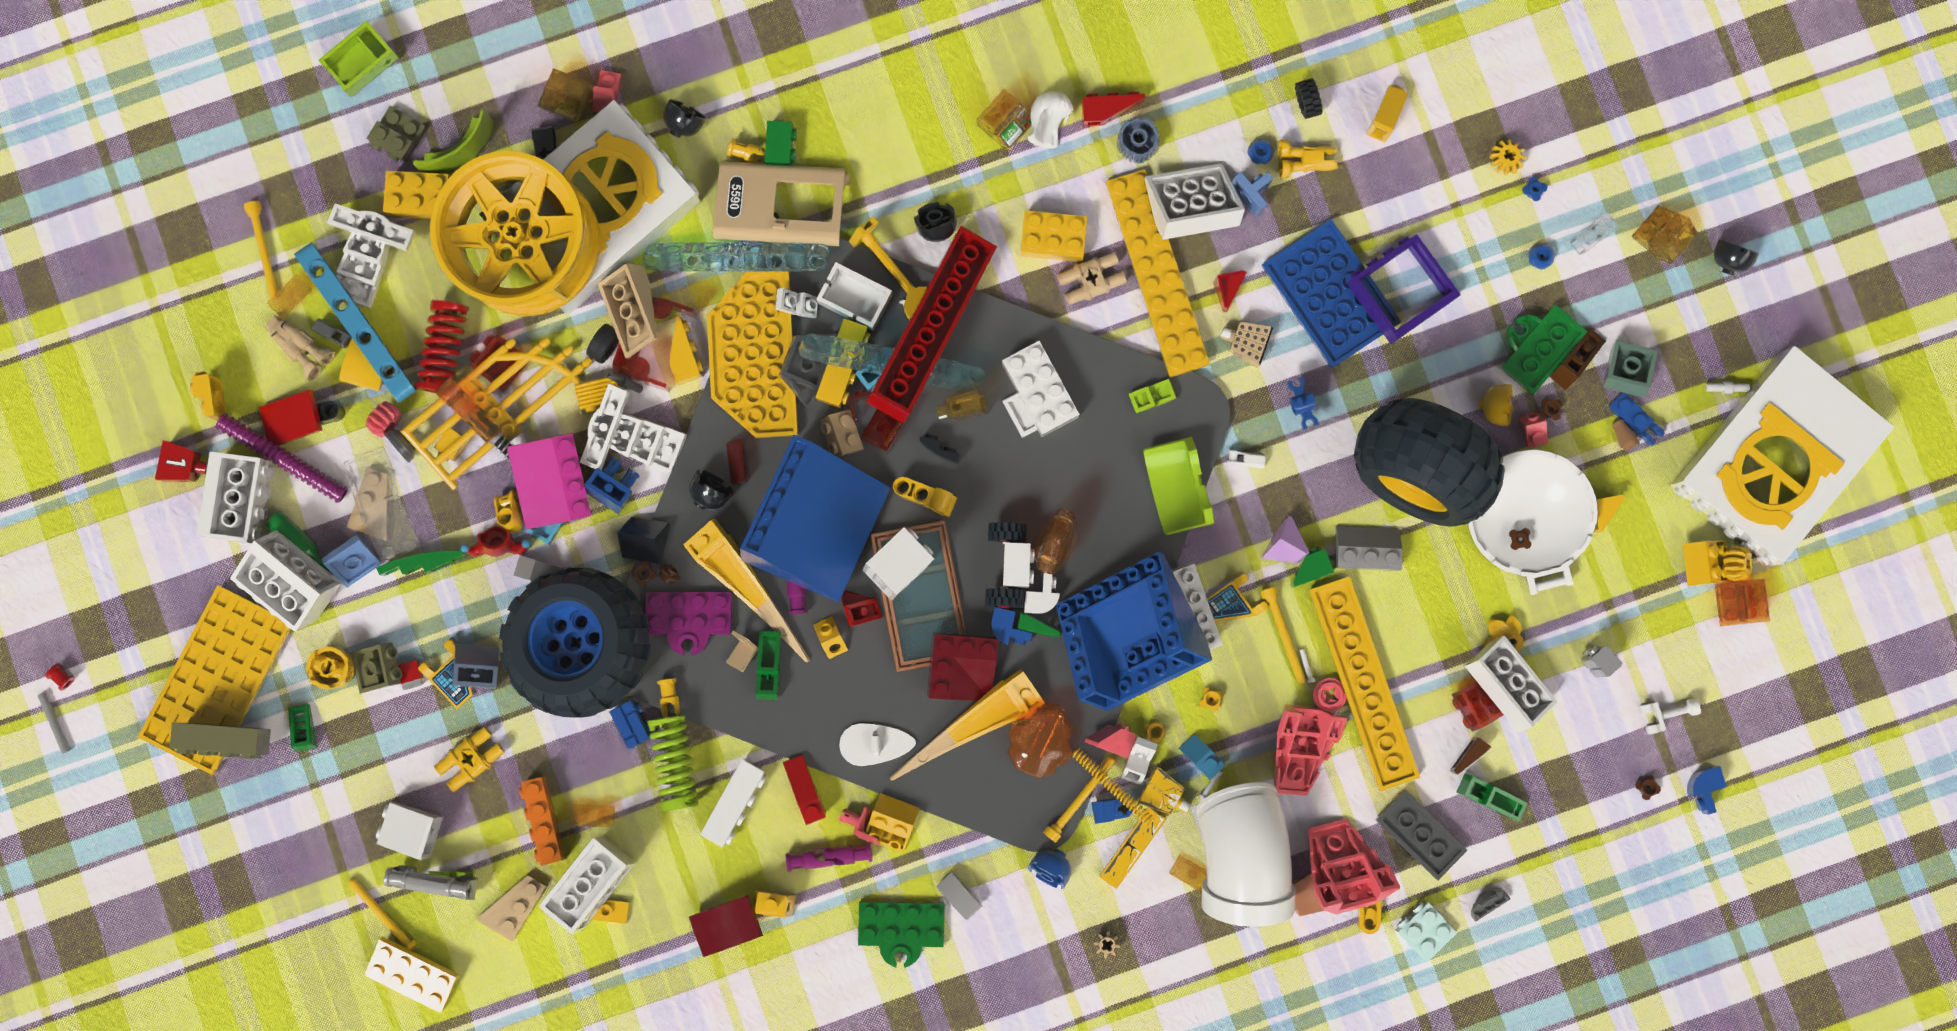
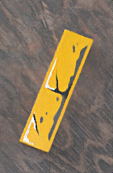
[1099,807,1166,889]

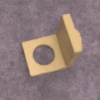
[726,631,758,672]

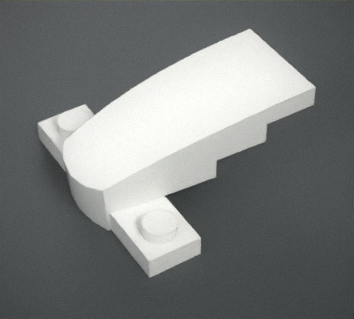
[327,203,415,309]
[580,384,687,474]

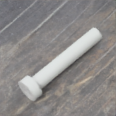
[1299,649,1315,684]
[1198,771,1223,800]

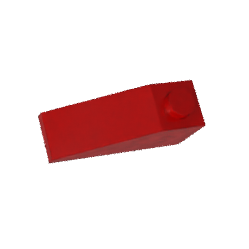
[783,754,826,825]

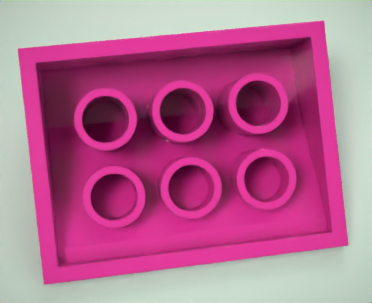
[507,433,591,530]

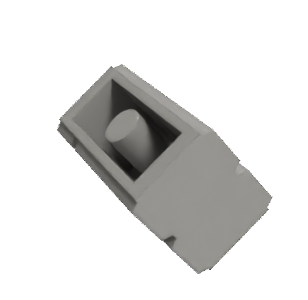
[1581,645,1623,678]

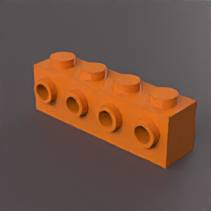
[519,776,566,866]

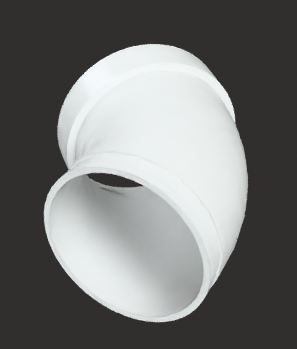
[1195,782,1296,927]

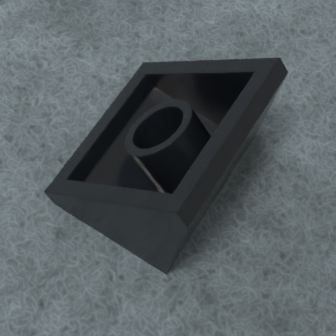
[617,517,670,565]

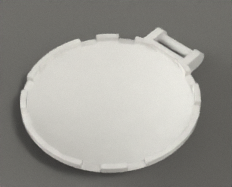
[1468,450,1598,595]

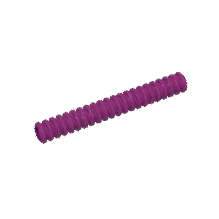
[216,413,348,503]

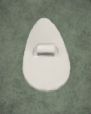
[839,723,916,766]

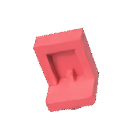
[1519,413,1548,448]

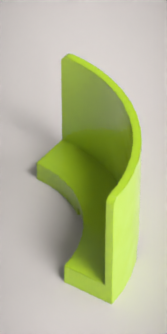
[413,109,494,174]
[1143,437,1214,535]

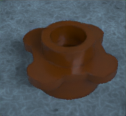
[1540,398,1562,420]
[1509,528,1532,550]
[631,561,657,586]
[659,564,680,584]
[1635,775,1661,800]

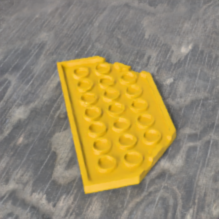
[707,268,798,438]

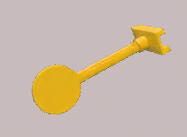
[849,216,927,319]

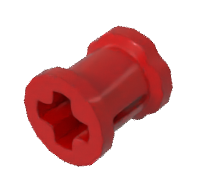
[45,663,75,691]

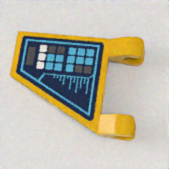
[1207,573,1268,622]
[418,639,473,709]

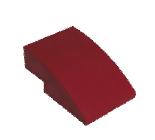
[689,895,763,957]

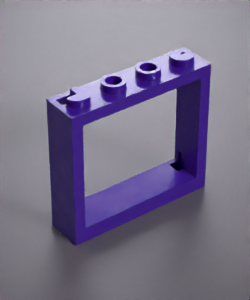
[1347,234,1461,344]

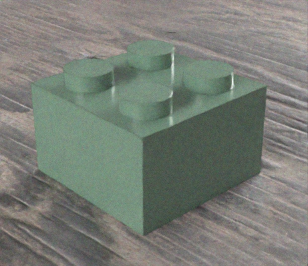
[1602,340,1658,398]

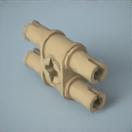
[1056,252,1127,306]

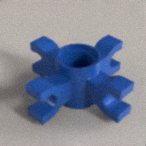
[1287,377,1319,430]

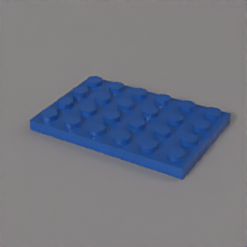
[1261,219,1401,369]

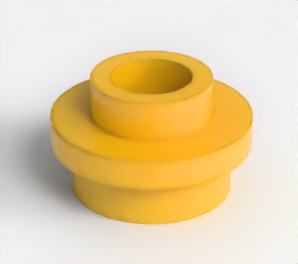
[1144,721,1166,743]

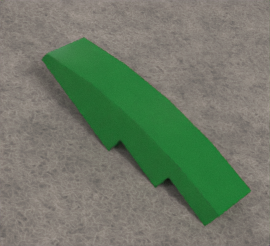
[376,551,468,577]

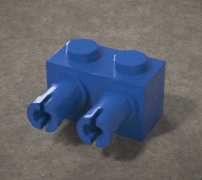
[585,457,640,514]

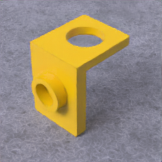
[813,616,848,659]

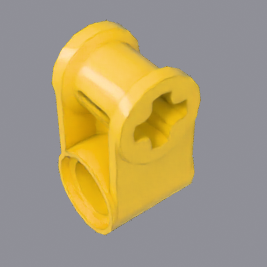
[494,489,524,533]

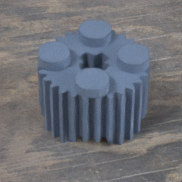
[1117,117,1160,164]

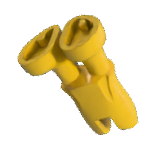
[1278,139,1338,178]

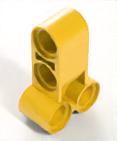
[893,477,957,517]

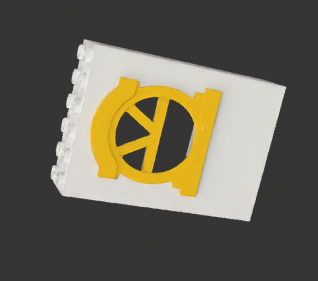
[479,100,701,315]
[1671,346,1894,566]

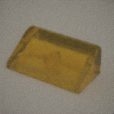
[267,274,312,319]
[1169,855,1207,893]

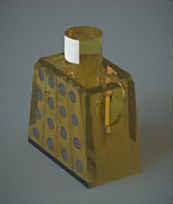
[936,389,988,421]

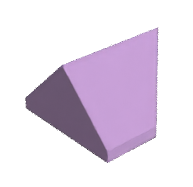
[1261,516,1309,563]

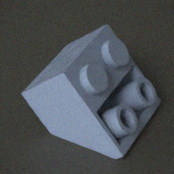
[452,644,499,689]

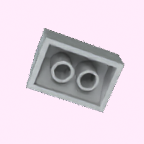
[1334,526,1402,572]

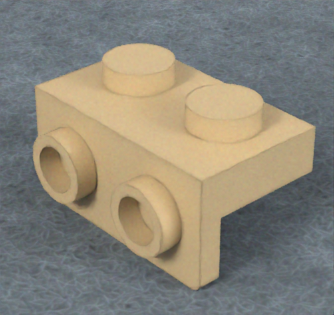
[820,410,864,458]

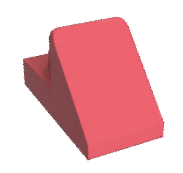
[593,70,622,113]

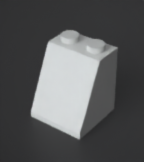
[376,802,443,860]

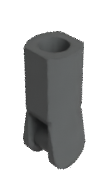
[312,318,352,348]

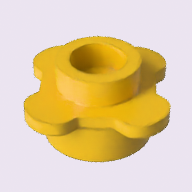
[1200,688,1223,711]

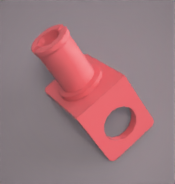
[839,807,880,846]

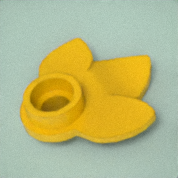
[1483,615,1524,652]

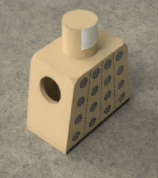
[1220,322,1273,368]

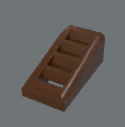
[1450,737,1491,774]

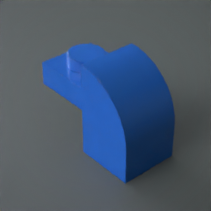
[991,607,1033,646]
[1687,766,1727,815]

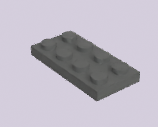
[1376,790,1468,881]

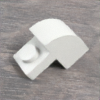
[1024,571,1060,614]
[1121,737,1158,785]

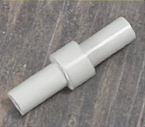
[1705,381,1750,394]

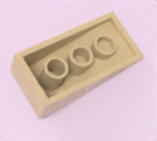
[598,263,657,358]

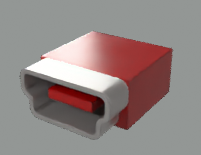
[397,660,424,690]

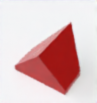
[1213,270,1247,312]
[841,590,883,628]

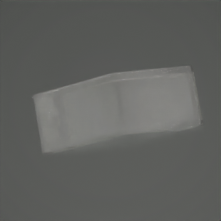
[344,446,424,565]

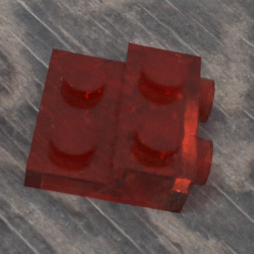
[469,332,527,392]
[1451,681,1504,732]

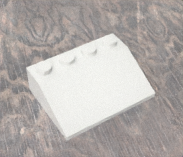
[1145,163,1245,240]

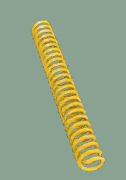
[1071,747,1156,826]

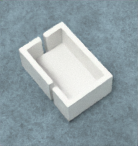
[816,262,893,332]

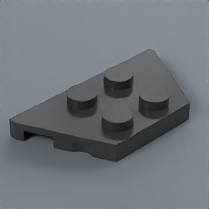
[779,334,838,409]

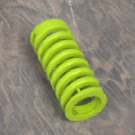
[647,715,699,811]

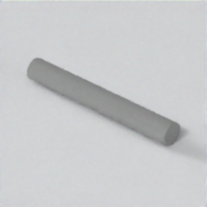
[38,693,70,754]

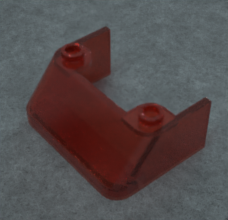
[612,297,698,393]

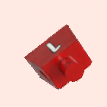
[155,440,208,482]

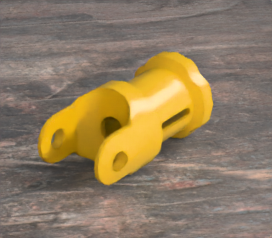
[727,138,765,163]
[657,678,681,717]

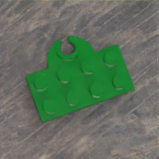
[1500,304,1588,395]
[858,902,945,968]

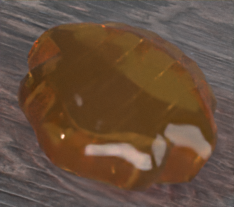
[1035,508,1077,575]
[1008,703,1074,779]

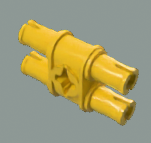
[434,726,505,792]

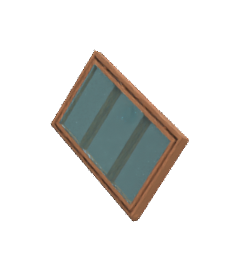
[870,520,967,672]

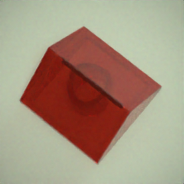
[860,409,909,454]

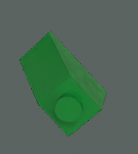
[1290,547,1334,588]

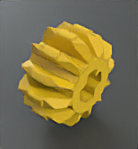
[1489,139,1526,176]
[1723,546,1753,581]

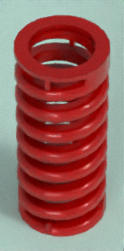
[414,300,469,395]

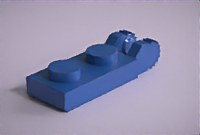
[1608,392,1665,446]

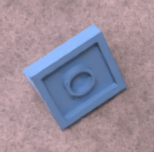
[1232,172,1273,218]
[321,532,382,587]

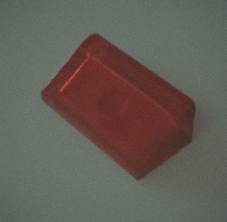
[726,439,747,485]

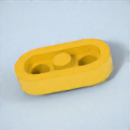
[1358,901,1382,934]

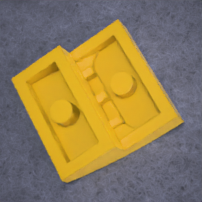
[339,338,393,391]

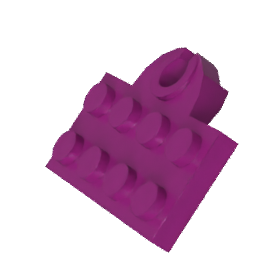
[646,592,732,656]

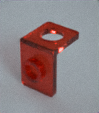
[848,389,871,423]

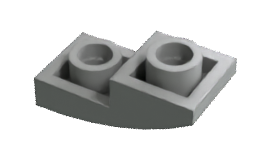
[936,872,982,920]

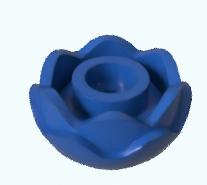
[1247,139,1274,164]
[1528,243,1555,270]

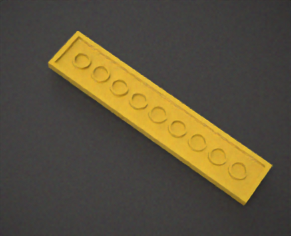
[1105,169,1210,378]
[1309,576,1420,791]

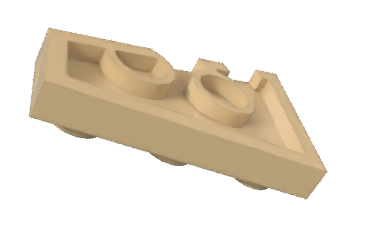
[476,875,547,941]

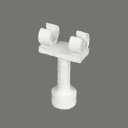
[1639,698,1701,735]

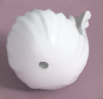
[1028,91,1073,149]

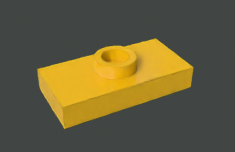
[591,899,630,924]

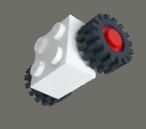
[985,522,1035,608]

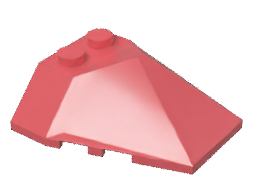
[1274,704,1347,796]
[1307,819,1400,914]

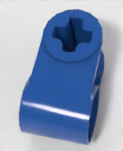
[1091,798,1133,824]

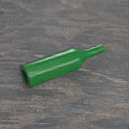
[266,511,331,573]

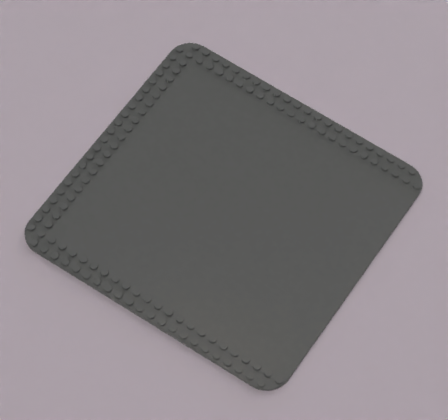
[626,238,1230,852]

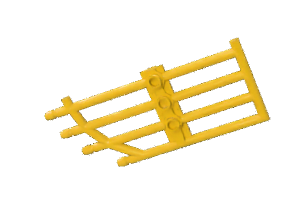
[400,337,593,490]

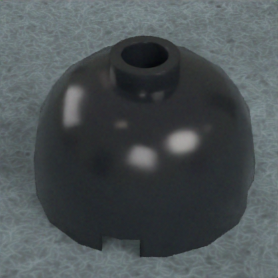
[663,99,706,138]
[914,202,957,242]
[1714,239,1759,276]
[689,470,733,510]

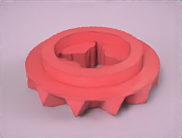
[1312,678,1347,712]

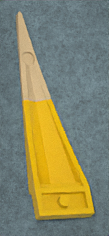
[683,518,810,662]
[890,669,1045,780]

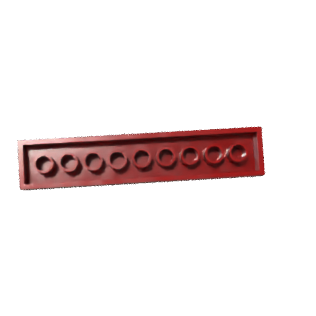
[866,226,997,423]

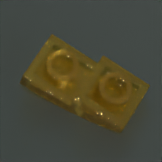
[569,804,615,827]

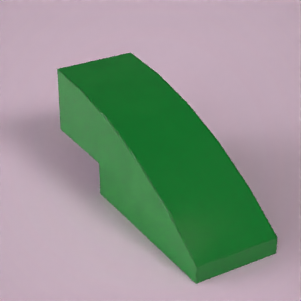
[756,631,781,700]
[1456,773,1528,822]

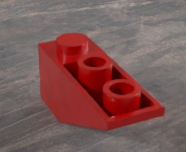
[1082,91,1145,127]

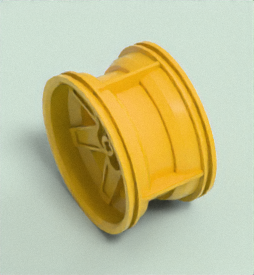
[430,151,601,316]

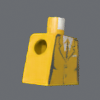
[1137,767,1191,815]

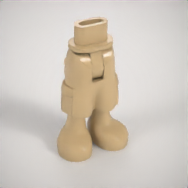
[265,315,336,381]

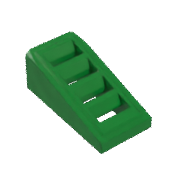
[1017,613,1060,638]
[288,704,317,752]

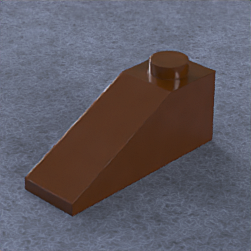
[1549,328,1606,390]

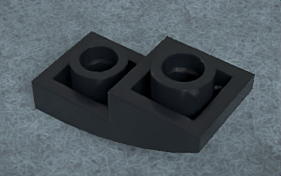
[920,434,960,464]

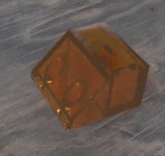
[1715,579,1770,626]

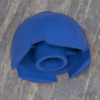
[1028,849,1072,889]

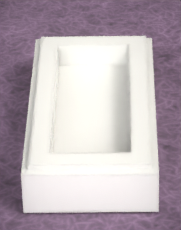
[1002,393,1038,438]

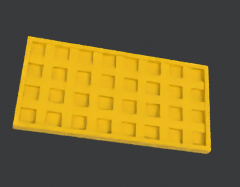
[137,585,291,775]

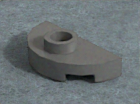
[1471,889,1511,922]

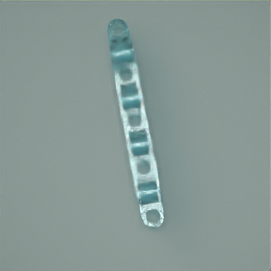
[642,242,830,272]
[798,333,986,392]

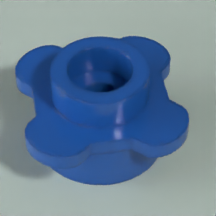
[1522,177,1548,201]

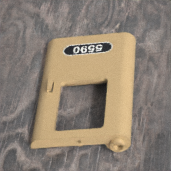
[713,161,850,246]

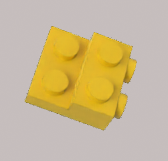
[190,371,227,421]

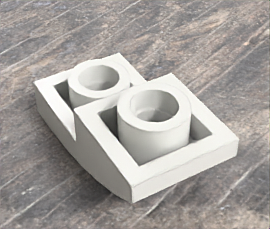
[775,288,818,318]

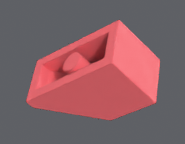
[1085,723,1137,759]

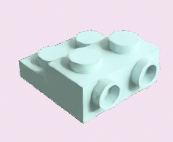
[1395,901,1457,963]

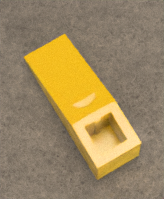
[669,316,704,386]

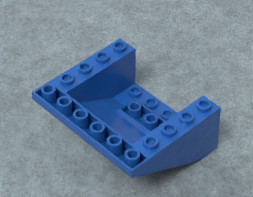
[740,435,891,603]
[1056,552,1212,711]

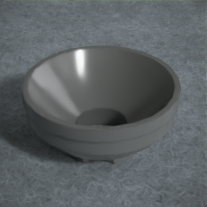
[383,429,415,463]

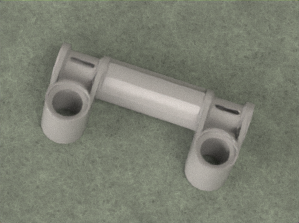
[384,865,478,900]

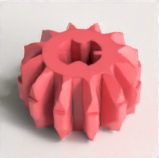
[366,401,402,438]

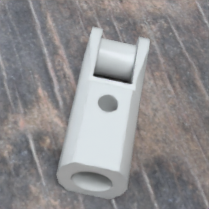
[1226,450,1266,469]

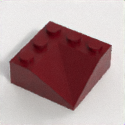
[927,632,999,701]

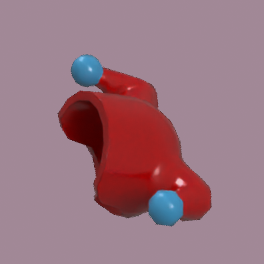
[460,526,531,557]

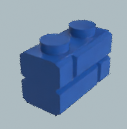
[609,700,654,750]

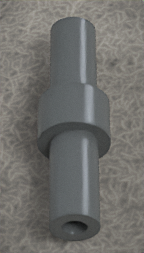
[606,370,643,393]

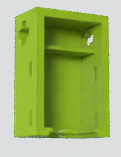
[318,20,399,97]

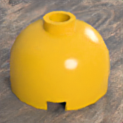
[1479,384,1513,426]

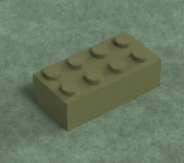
[169,723,271,759]

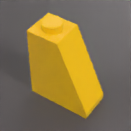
[1366,85,1409,143]

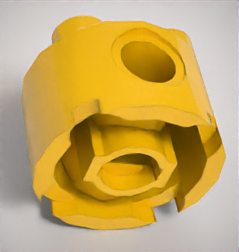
[306,646,355,689]

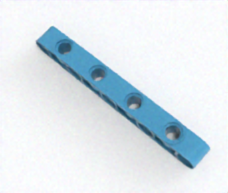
[294,242,417,403]

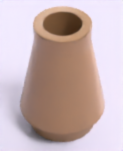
[1612,419,1640,452]

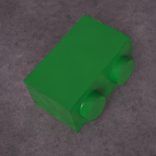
[765,121,797,165]

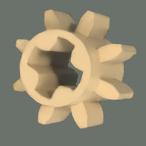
[1093,931,1120,958]

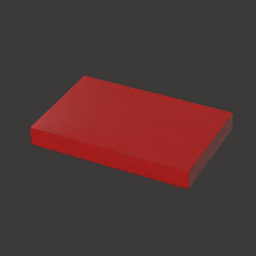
[259,390,322,445]

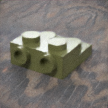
[366,106,427,163]
[351,642,402,694]

